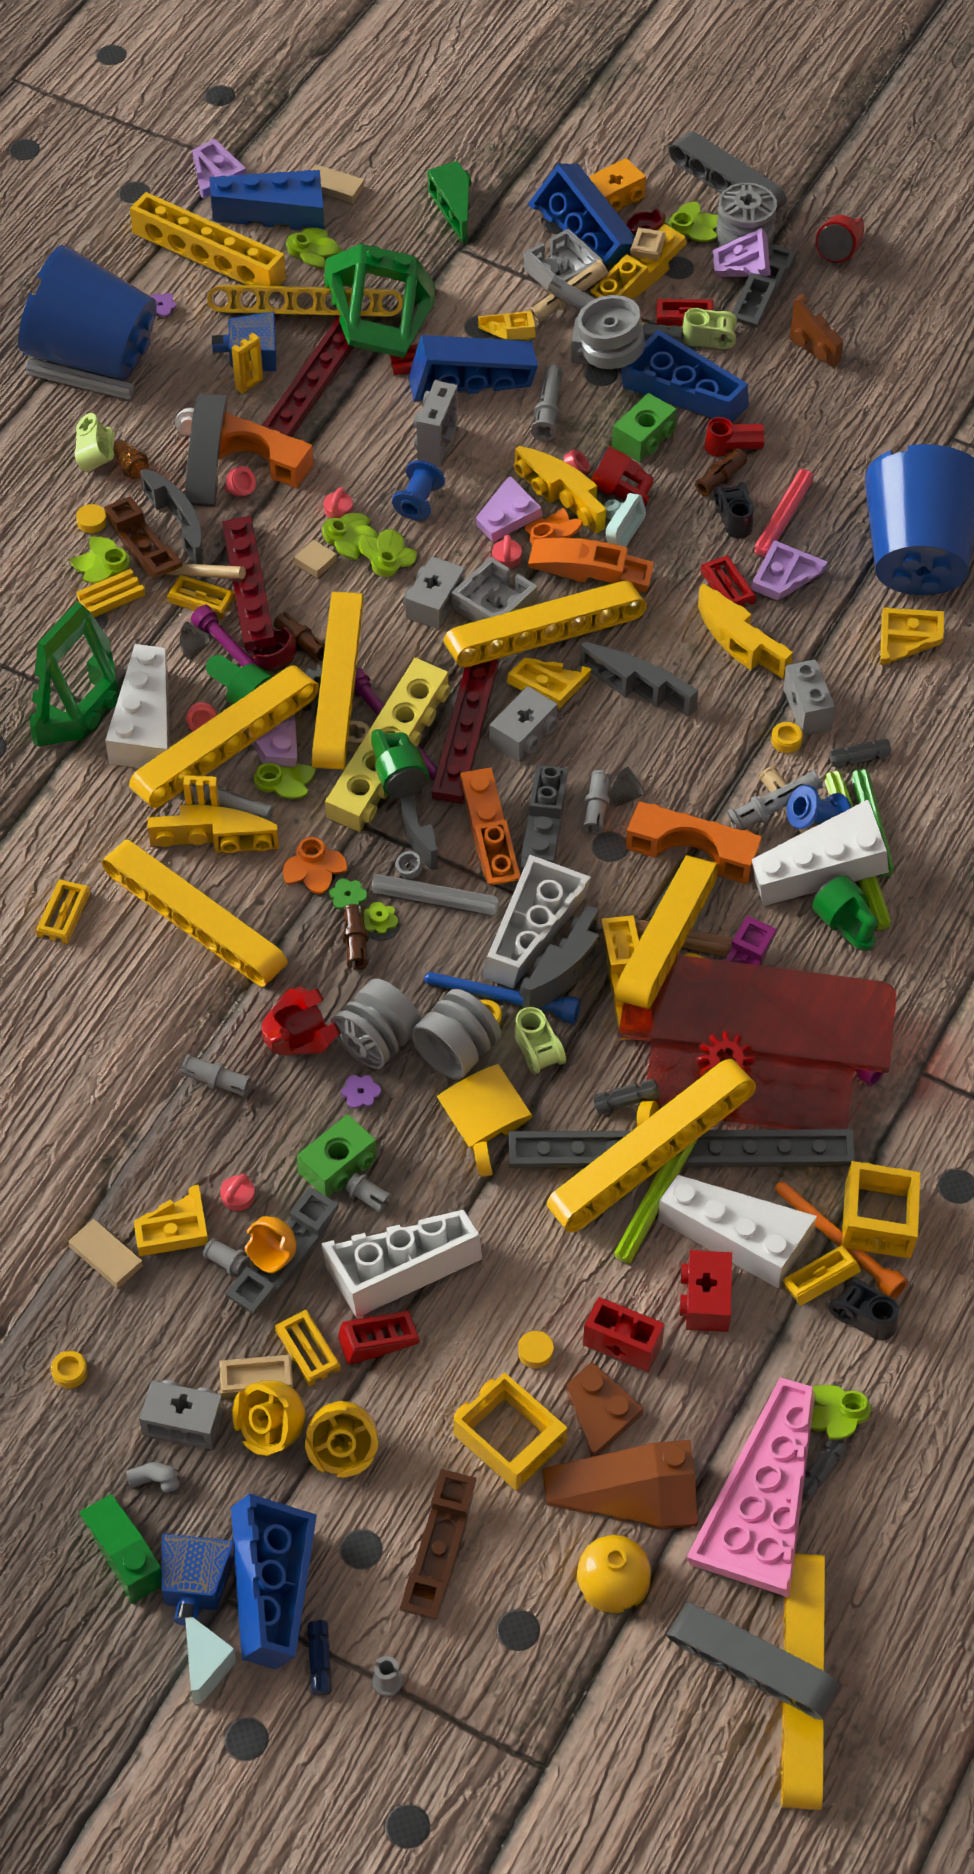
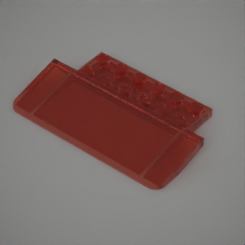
[619,955,896,1130]

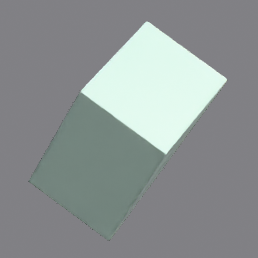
[185,1617,236,1705]

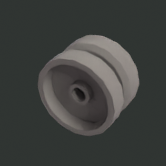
[577,295,646,369]

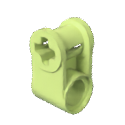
[682,308,737,350]
[74,413,115,472]
[515,1007,566,1075]

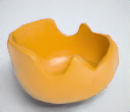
[245,1216,297,1274]

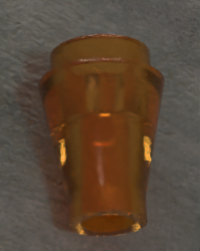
[114,440,149,479]

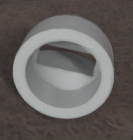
[395,851,423,880]

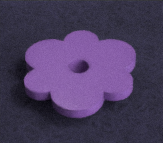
[151,293,176,317]
[341,1075,381,1109]

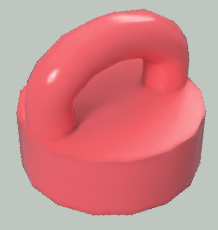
[563,449,591,476]
[224,466,256,497]
[323,487,353,518]
[492,534,522,569]
[186,702,217,731]
[220,1174,255,1211]

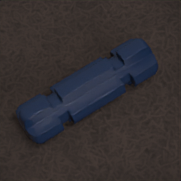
[308,1620,332,1696]

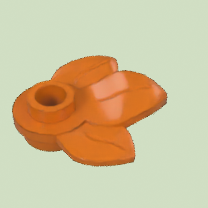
[525,508,583,545]
[283,837,347,894]

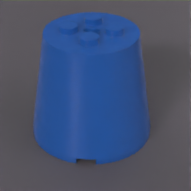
[18,245,157,380]
[865,444,974,595]

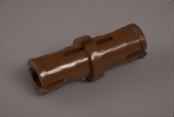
[695,448,747,496]
[273,611,325,662]
[342,904,369,970]

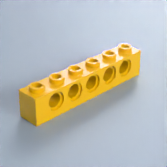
[130,192,286,295]

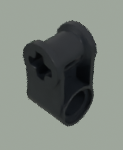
[714,482,754,538]
[828,1277,899,1340]

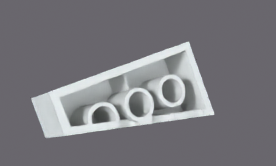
[105,644,170,768]
[751,800,889,906]
[482,855,591,988]
[658,1175,817,1288]
[321,1210,482,1318]

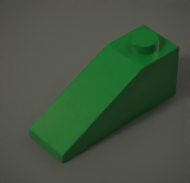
[427,161,472,243]
[79,1494,162,1604]

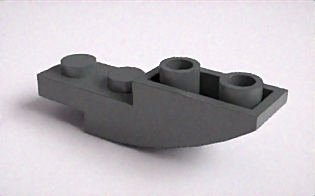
[520,765,568,867]
[519,905,599,1009]

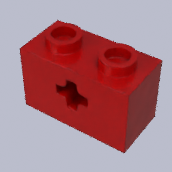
[680,1250,732,1332]
[583,1297,665,1373]

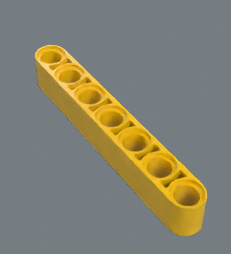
[207,285,404,316]
[443,580,647,667]
[312,591,363,770]
[129,665,319,808]
[101,840,288,987]
[615,855,719,1009]
[547,1059,756,1233]
[781,1553,825,1810]

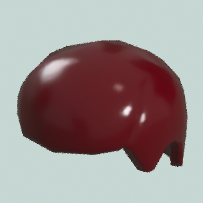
[626,209,667,236]
[250,627,297,671]

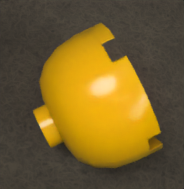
[232,1380,306,1456]
[305,1401,379,1478]
[576,1534,652,1614]

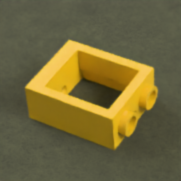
[841,1161,921,1259]
[453,1372,568,1491]

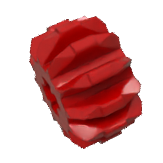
[696,1031,755,1077]

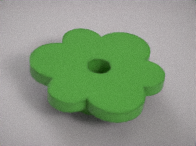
[329,878,367,910]

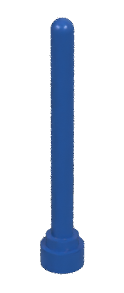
[424,972,581,1025]

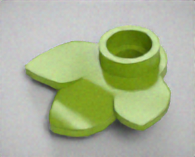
[668,201,718,242]
[286,228,342,269]
[322,513,379,560]
[359,529,417,577]
[70,536,130,583]
[254,762,316,799]
[811,1385,871,1440]

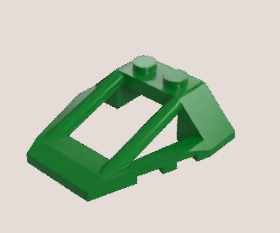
[324,244,435,358]
[30,602,119,746]

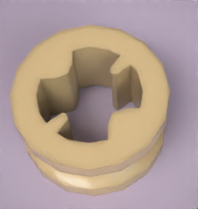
[347,721,369,752]

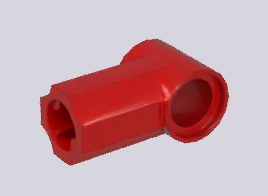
[704,417,764,457]

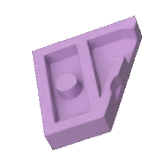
[192,139,246,199]
[713,228,771,277]
[475,476,543,542]
[751,540,827,601]
[250,714,297,767]

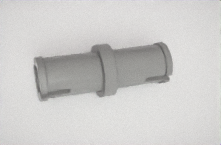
[583,770,612,834]
[180,1054,251,1097]

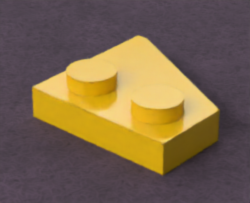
[478,311,536,341]
[880,607,944,665]
[507,658,592,710]
[134,1185,208,1257]

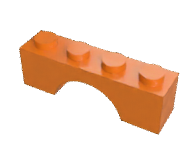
[219,412,314,488]
[626,801,762,884]

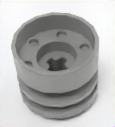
[716,183,777,247]
[331,979,421,1069]
[411,989,501,1080]

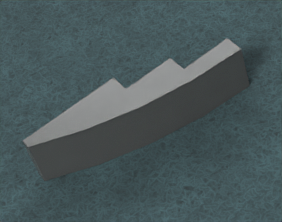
[732,243,797,328]
[580,642,698,717]

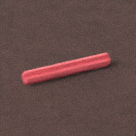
[754,469,813,558]

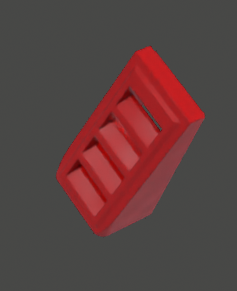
[338,1310,420,1364]

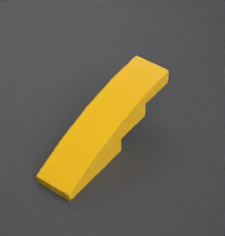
[601,915,654,1040]

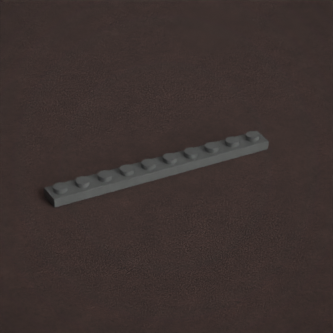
[509,1129,855,1168]

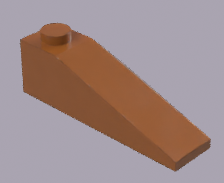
[543,1440,698,1529]

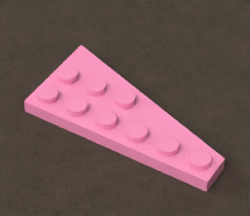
[687,1377,815,1597]

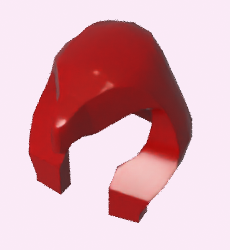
[261,986,341,1056]

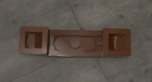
[104,496,183,578]
[400,1469,477,1620]

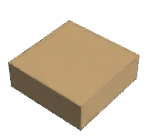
[630,227,666,261]
[294,540,337,578]

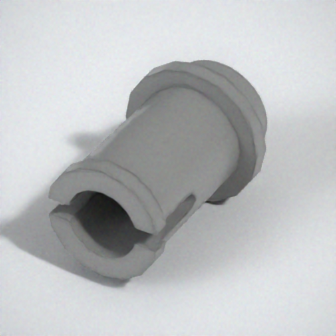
[345,1173,392,1213]
[203,1238,250,1276]
[372,1656,403,1697]

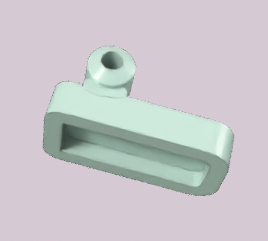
[604,493,646,547]

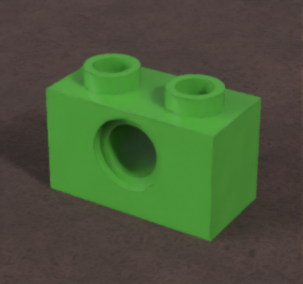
[612,393,677,462]
[297,1114,377,1197]

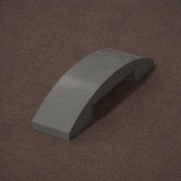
[185,393,228,507]
[141,469,203,565]
[400,789,438,870]
[225,1187,339,1315]

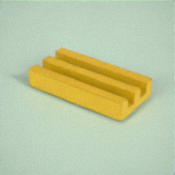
[232,333,263,394]
[77,569,145,617]
[167,575,236,620]
[183,775,220,807]
[36,879,91,944]
[782,1245,861,1306]
[275,1310,341,1387]

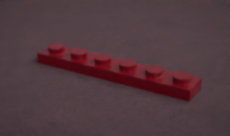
[262,315,355,437]
[222,516,276,651]
[432,658,501,804]

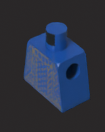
[212,312,277,371]
[162,1533,235,1626]

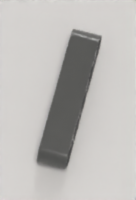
[668,131,787,211]
[666,1602,842,1720]

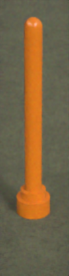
[775,1181,908,1299]

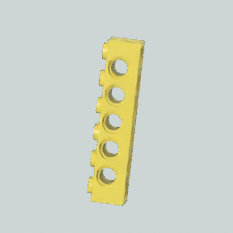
[325,658,451,832]

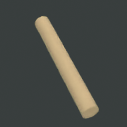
[166,564,246,579]

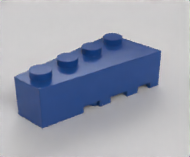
[527,163,635,264]
[209,170,325,231]
[621,329,749,422]
[409,335,538,402]
[231,1493,317,1670]

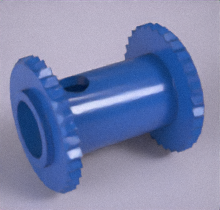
[392,460,445,521]
[787,785,851,830]

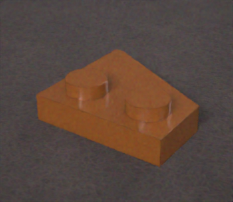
[790,293,843,367]
[566,1362,644,1457]

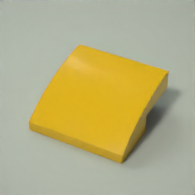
[437,1064,533,1152]

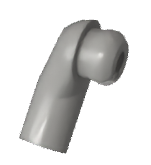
[126,1462,180,1493]

